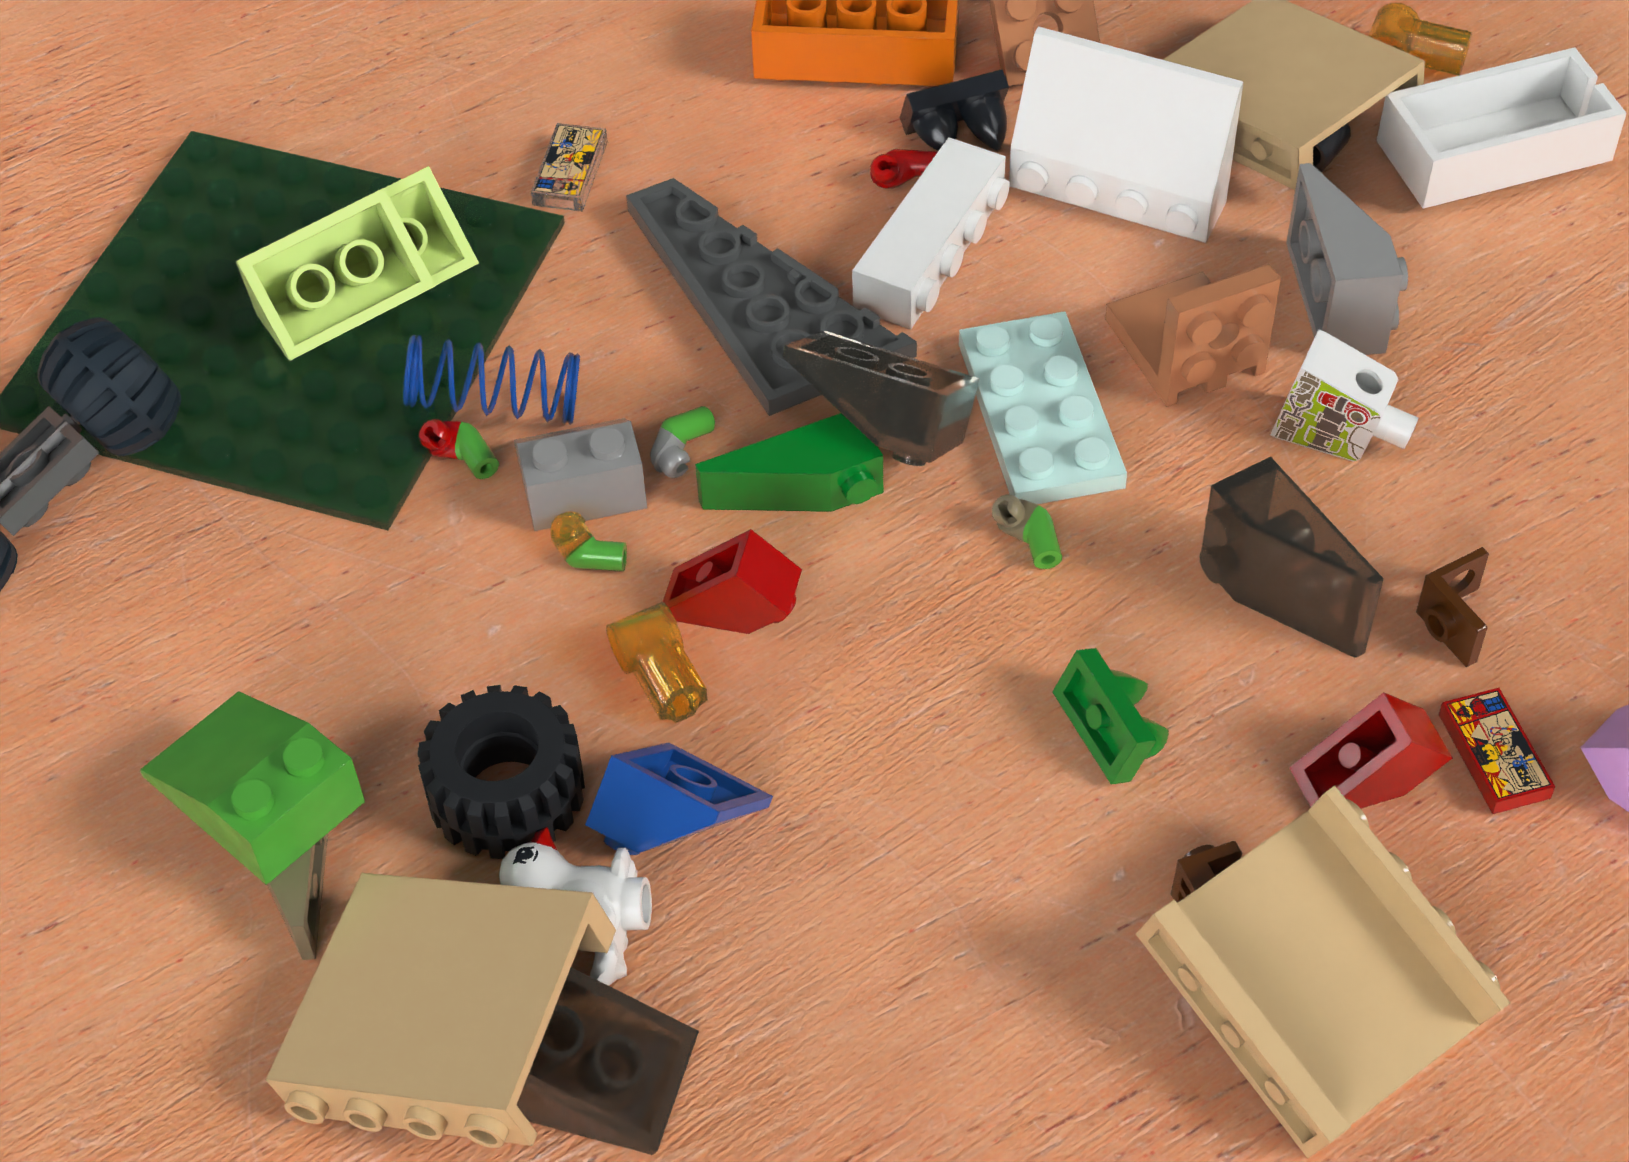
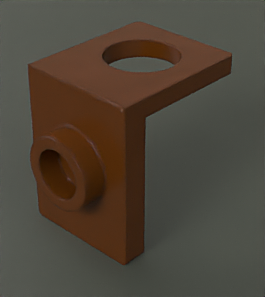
[1416,547,1489,667]

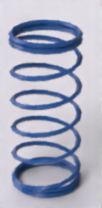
[403,334,580,425]

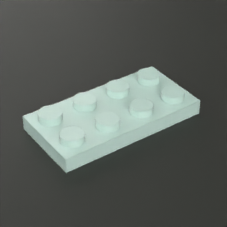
[959,311,1127,504]

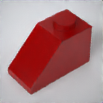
[659,529,802,634]
[1289,692,1453,809]

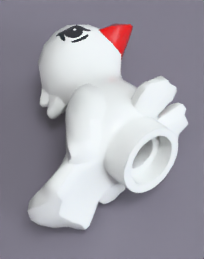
[499,827,652,989]

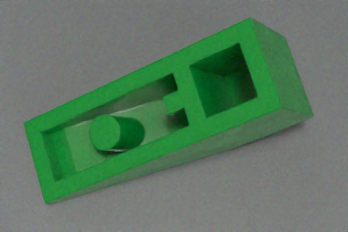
[695,409,884,512]

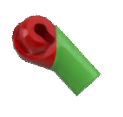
[419,419,499,479]

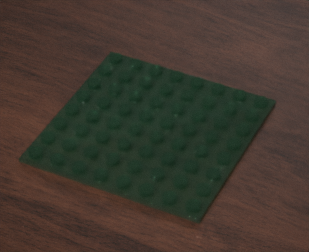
[0,131,565,531]

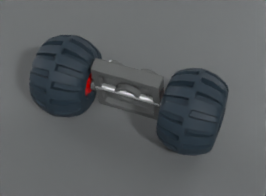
[0,317,181,592]

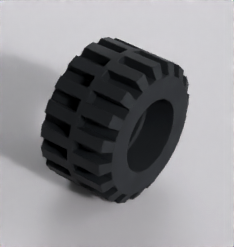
[418,685,585,859]

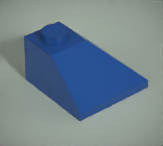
[585,743,773,855]

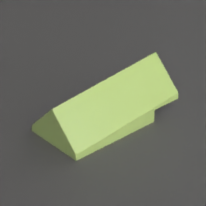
[236,166,479,361]

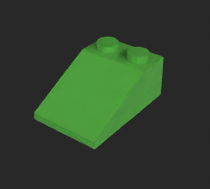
[140,691,365,885]

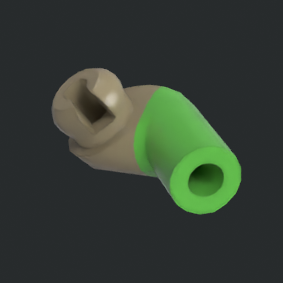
[992,494,1062,569]

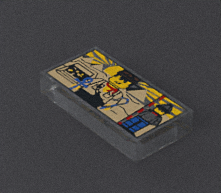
[531,123,608,212]

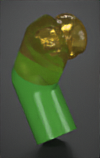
[550,511,627,571]

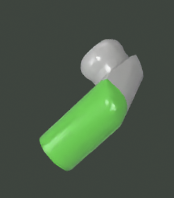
[650,406,715,478]

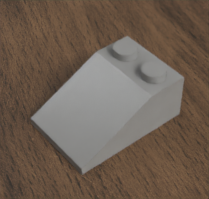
[1286,163,1408,355]

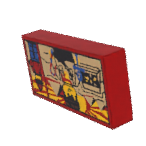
[1438,688,1555,814]

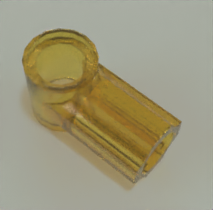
[1368,3,1472,76]
[606,602,708,723]

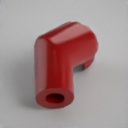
[870,149,938,189]

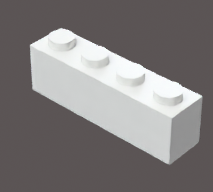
[852,137,1010,330]

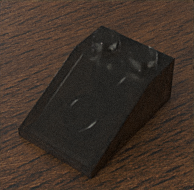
[782,330,980,466]
[1199,456,1384,658]
[517,967,699,1155]

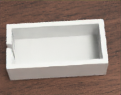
[1377,47,1627,209]

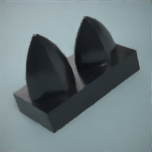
[899,69,1009,151]

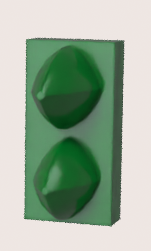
[1052,648,1169,785]

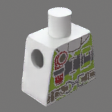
[1270,329,1419,462]

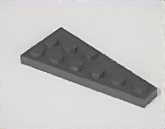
[626,178,917,416]

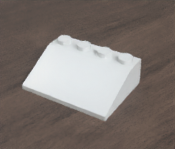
[1009,26,1243,243]

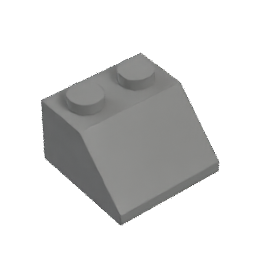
[514,418,647,531]

